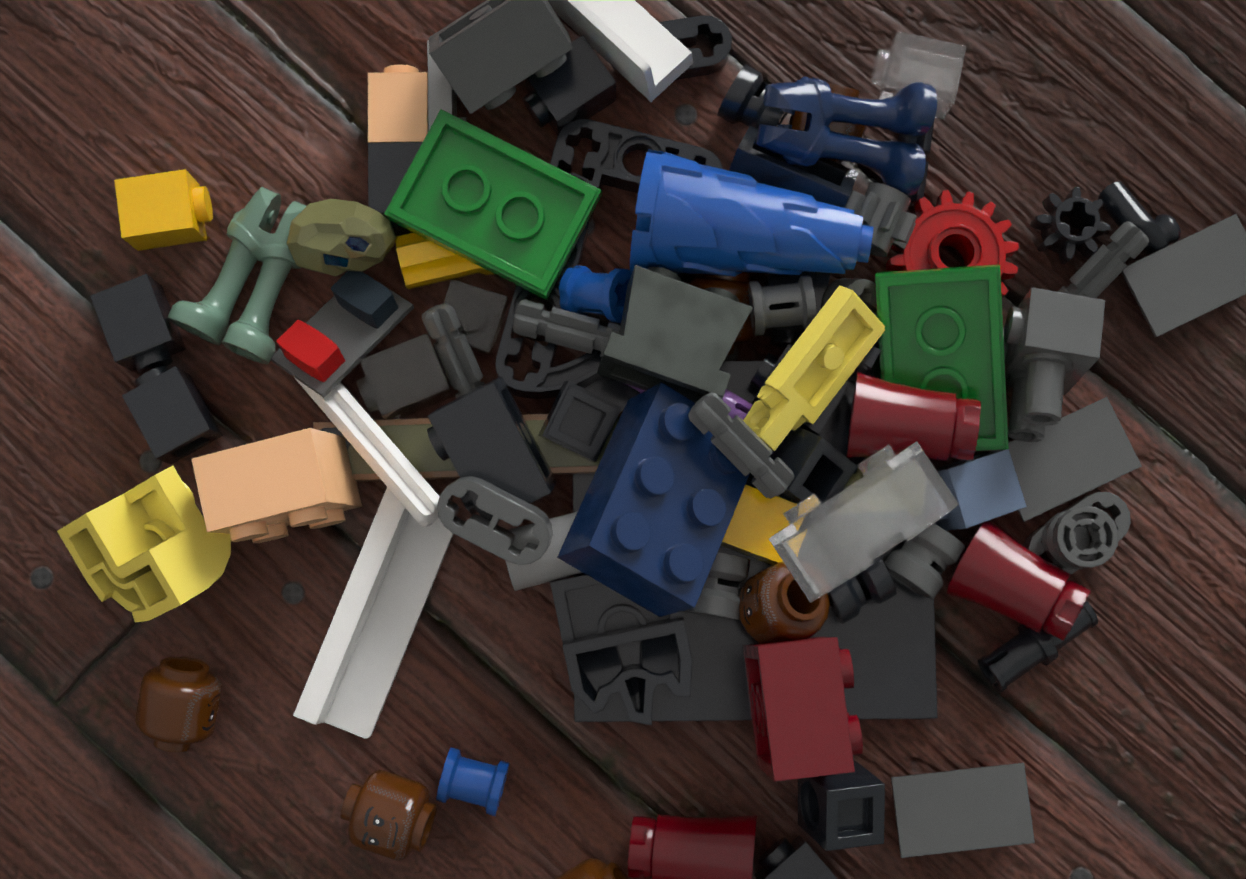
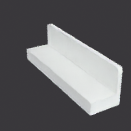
[548,0,693,102]
[293,487,454,738]

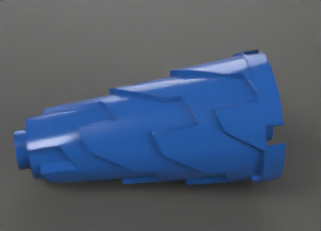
[630,149,873,277]

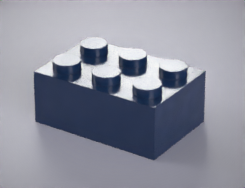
[557,382,750,617]

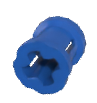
[559,265,632,323]
[436,747,510,816]

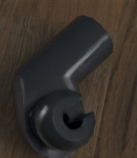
[1098,181,1181,253]

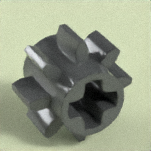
[844,183,917,257]

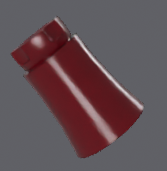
[846,372,981,461]
[947,520,1091,641]
[628,814,757,879]

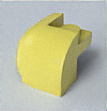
[57,466,231,623]

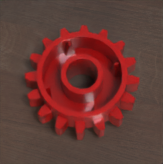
[885,190,1019,297]

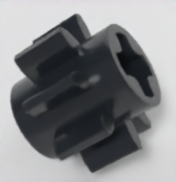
[1030,186,1110,265]

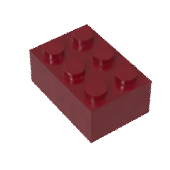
[743,637,863,782]

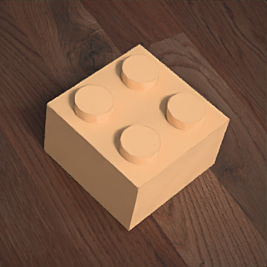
[191,428,362,543]

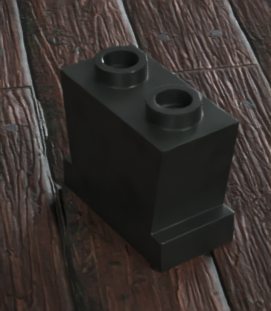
[597,265,753,403]

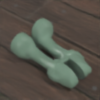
[167,187,307,365]

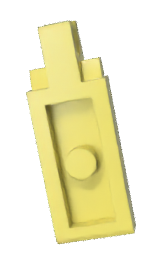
[743,285,885,451]

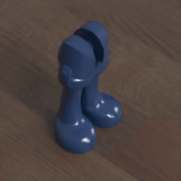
[756,76,937,196]

